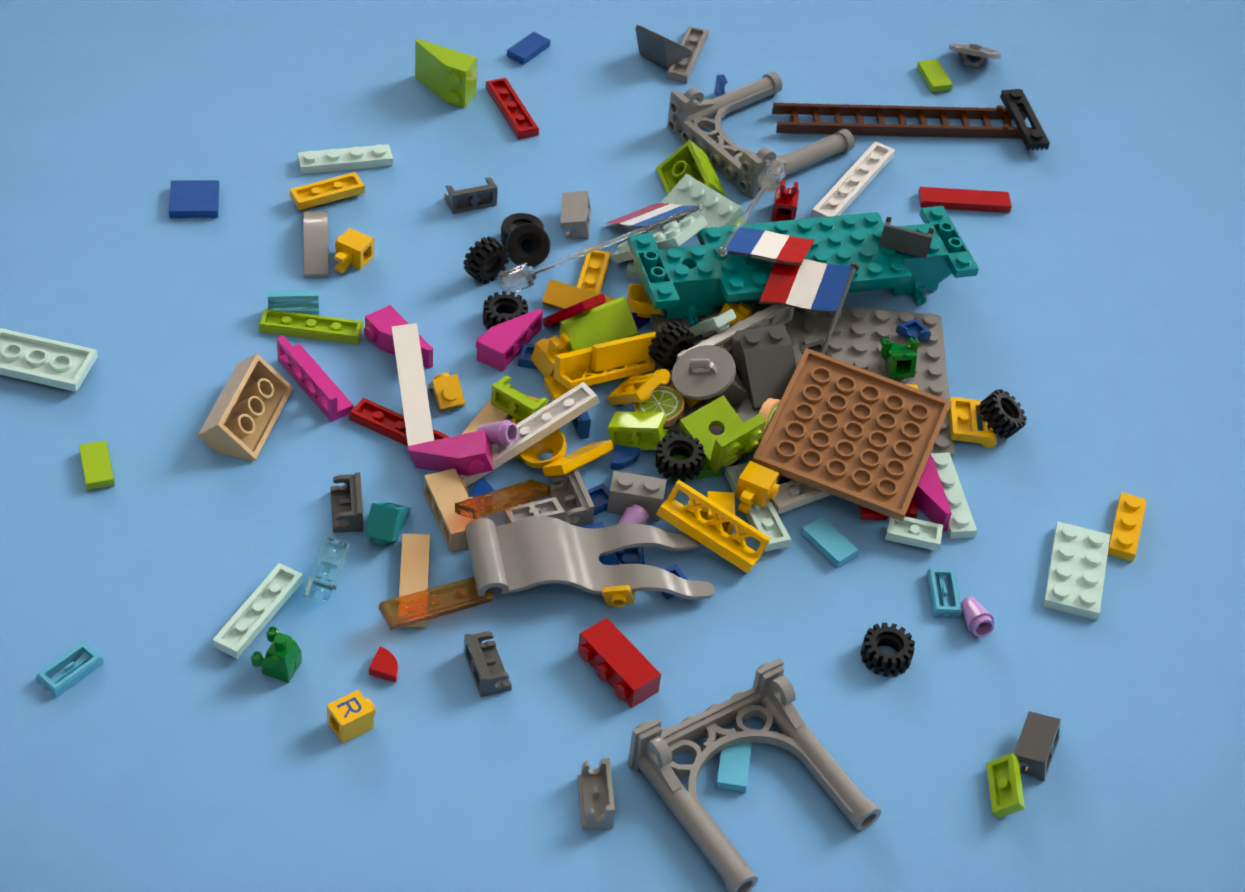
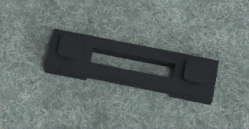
[1000,89,1050,151]

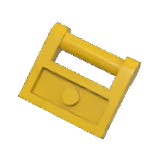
[606,369,670,406]
[948,397,997,448]

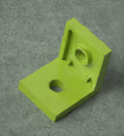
[679,395,766,473]

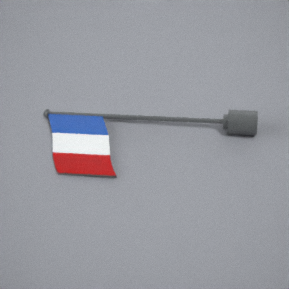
[759,259,859,354]

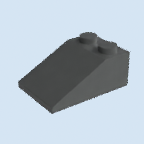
[731,324,796,411]

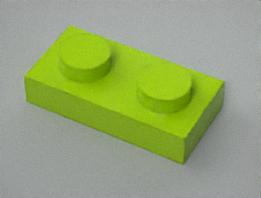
[986,753,1025,819]

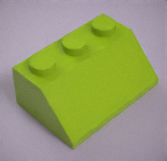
[656,140,726,197]
[559,296,638,352]

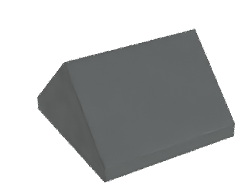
[635,24,692,68]

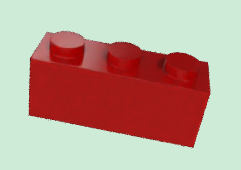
[578,618,661,708]

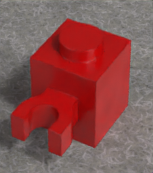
[771,180,799,222]

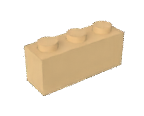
[424,468,482,552]

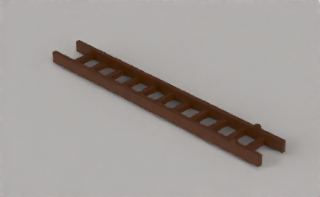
[771,103,1033,139]

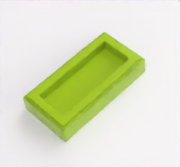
[917,59,953,93]
[79,440,115,490]

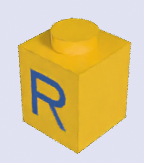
[327,690,376,744]

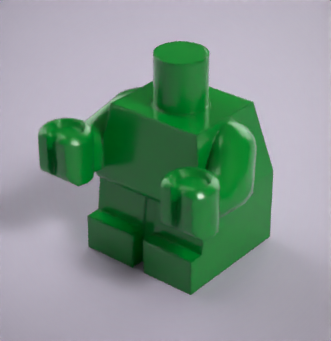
[880,337,920,378]
[251,626,302,683]

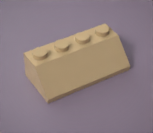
[198,353,293,461]

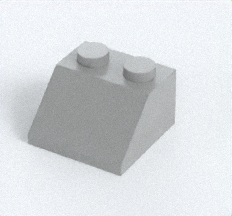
[607,470,667,521]

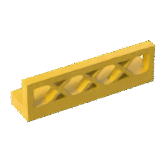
[553,347,655,390]
[656,480,771,573]

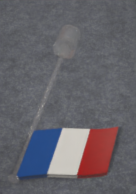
[717,160,815,266]
[497,203,704,295]

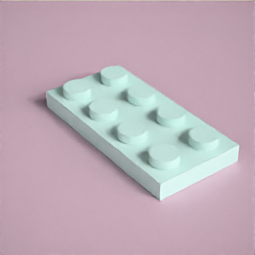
[661,174,745,237]
[611,216,707,264]
[0,328,98,392]
[1043,521,1110,620]

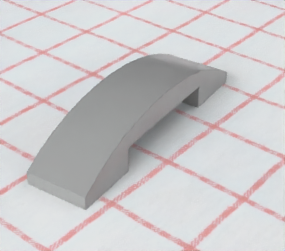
[304,211,329,278]

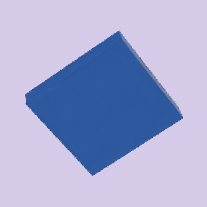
[169,180,219,218]

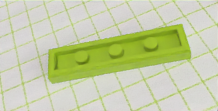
[259,309,364,345]

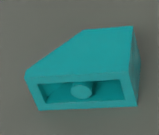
[365,501,411,545]

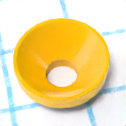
[519,429,567,469]

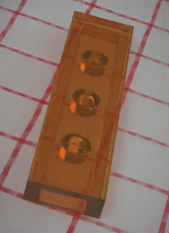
[455,479,551,519]
[378,576,494,630]

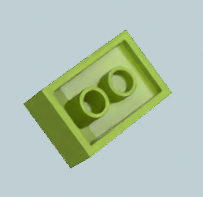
[415,39,477,108]

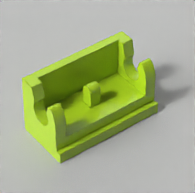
[491,375,549,421]
[608,411,668,450]

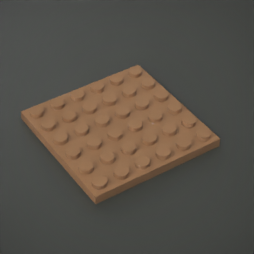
[752,348,951,522]

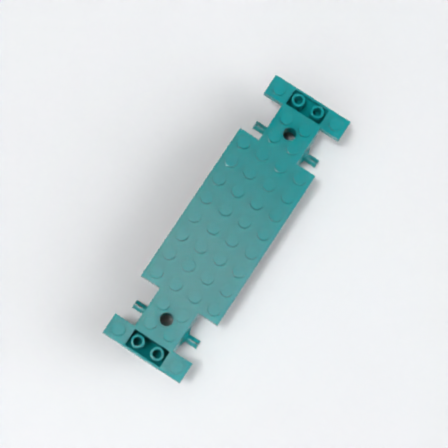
[627,206,979,327]

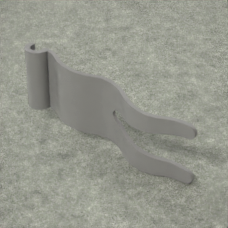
[465,516,715,600]

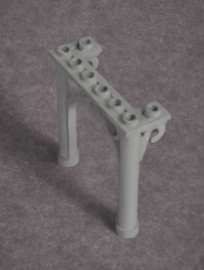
[667,72,855,199]
[628,659,881,892]

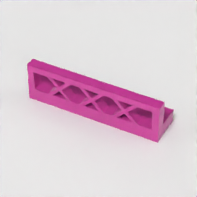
[276,335,353,422]

